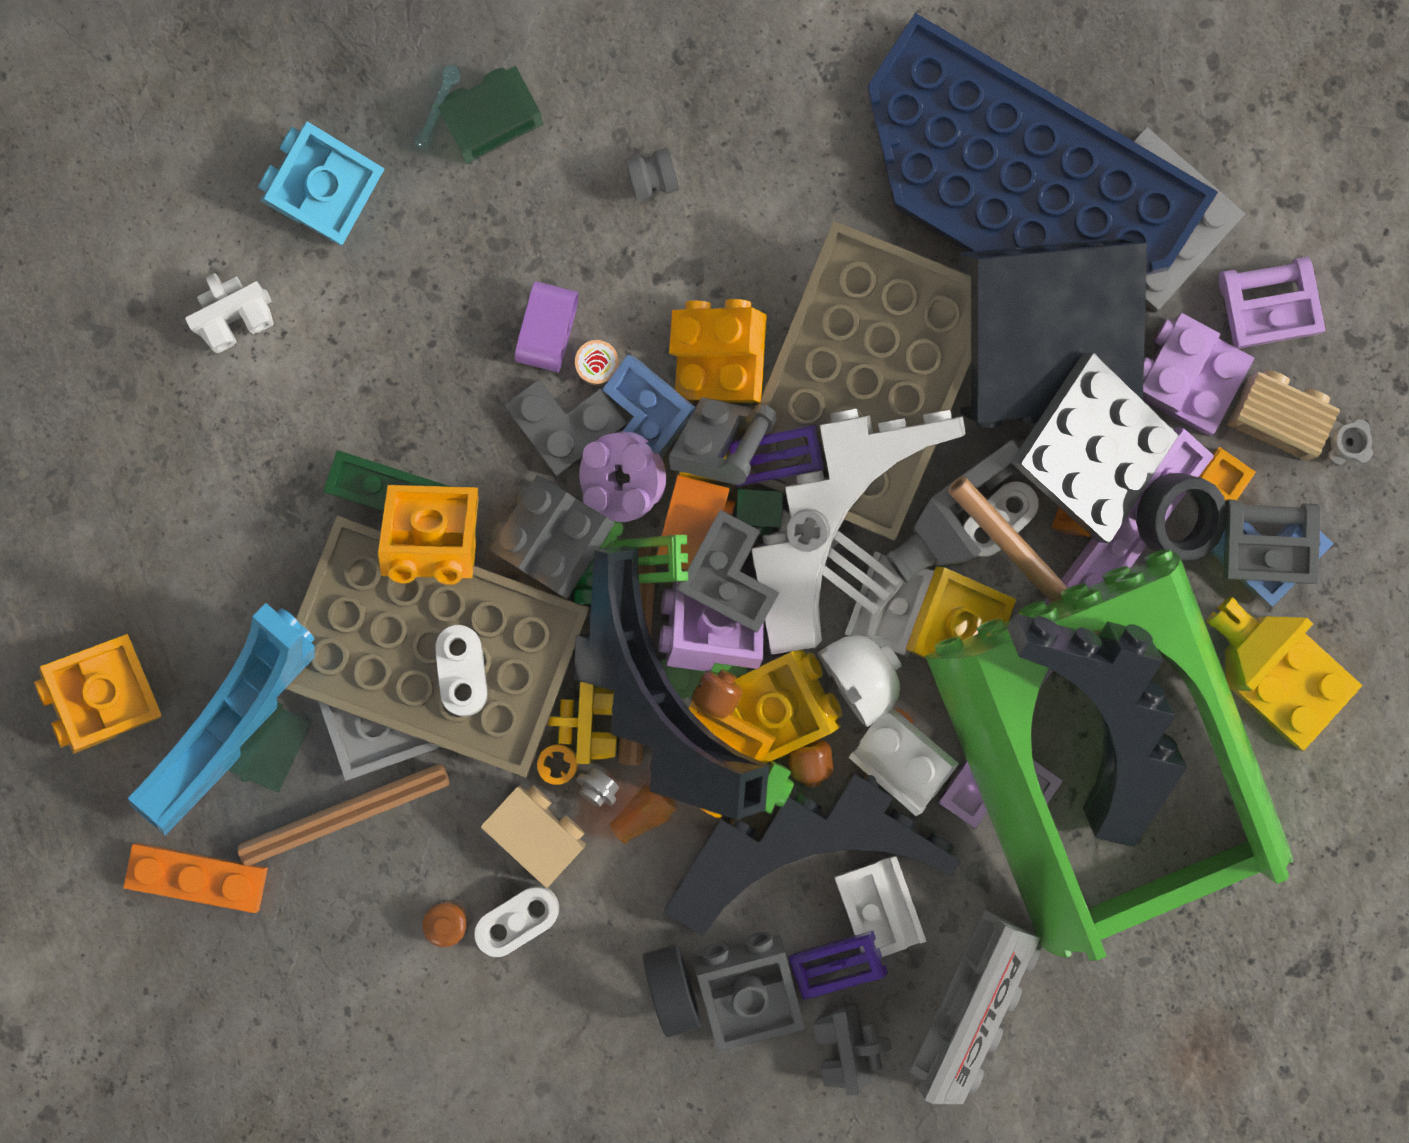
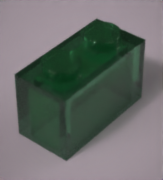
[437,65,544,164]

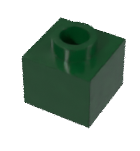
[736,489,783,538]

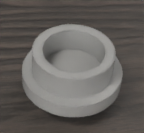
[576,767,619,808]

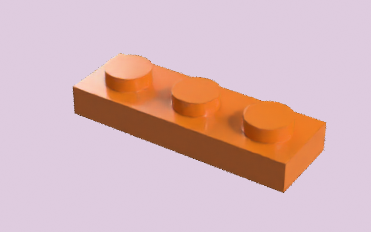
[123,843,268,913]

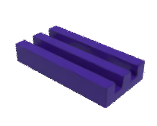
[729,425,825,487]
[788,931,888,1000]

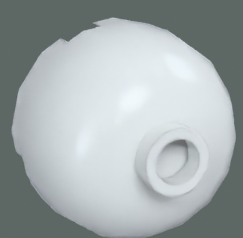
[817,635,902,727]

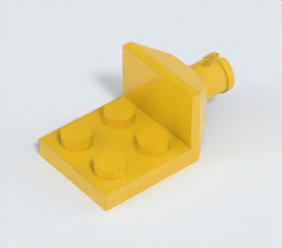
[1206,596,1363,751]

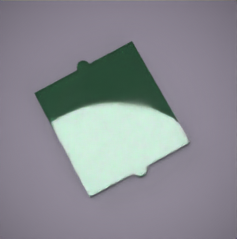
[229,702,312,793]

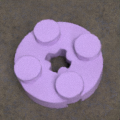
[579,432,666,522]

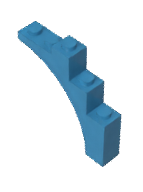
[127,603,315,836]

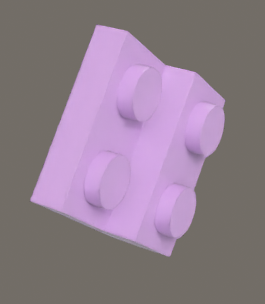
[1143,313,1254,437]
[658,581,763,671]

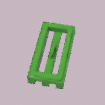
[614,535,688,584]

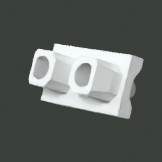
[185,273,274,353]

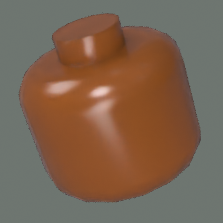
[692,669,743,719]
[788,740,834,787]
[422,901,469,948]

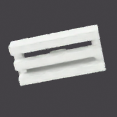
[822,531,904,617]

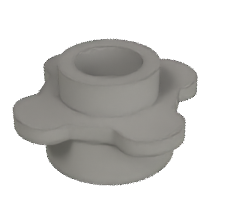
[1328,419,1373,465]

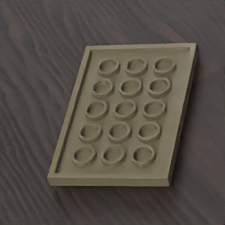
[749,221,971,541]
[285,516,590,778]

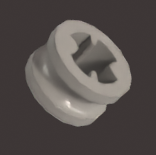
[787,509,831,552]

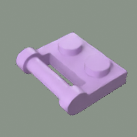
[1219,257,1326,349]

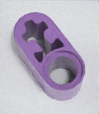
[515,281,579,373]

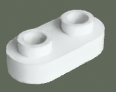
[962,482,1038,558]
[435,625,488,717]
[475,886,559,957]

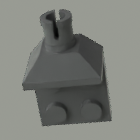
[886,440,1019,583]

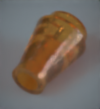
[609,785,678,844]

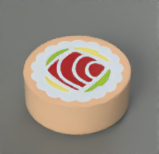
[575,340,619,386]

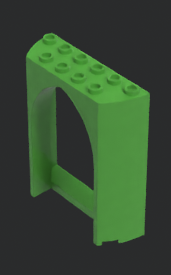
[925,548,1293,961]

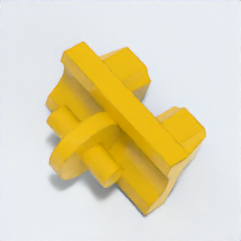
[547,682,617,764]

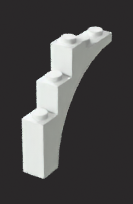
[752,409,966,654]

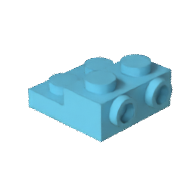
[257,121,384,246]

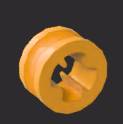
[537,744,578,785]

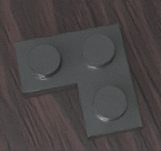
[504,379,627,477]
[677,510,779,633]

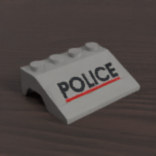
[909,909,1041,1104]

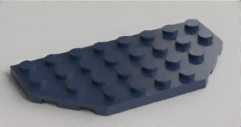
[868,13,1218,275]

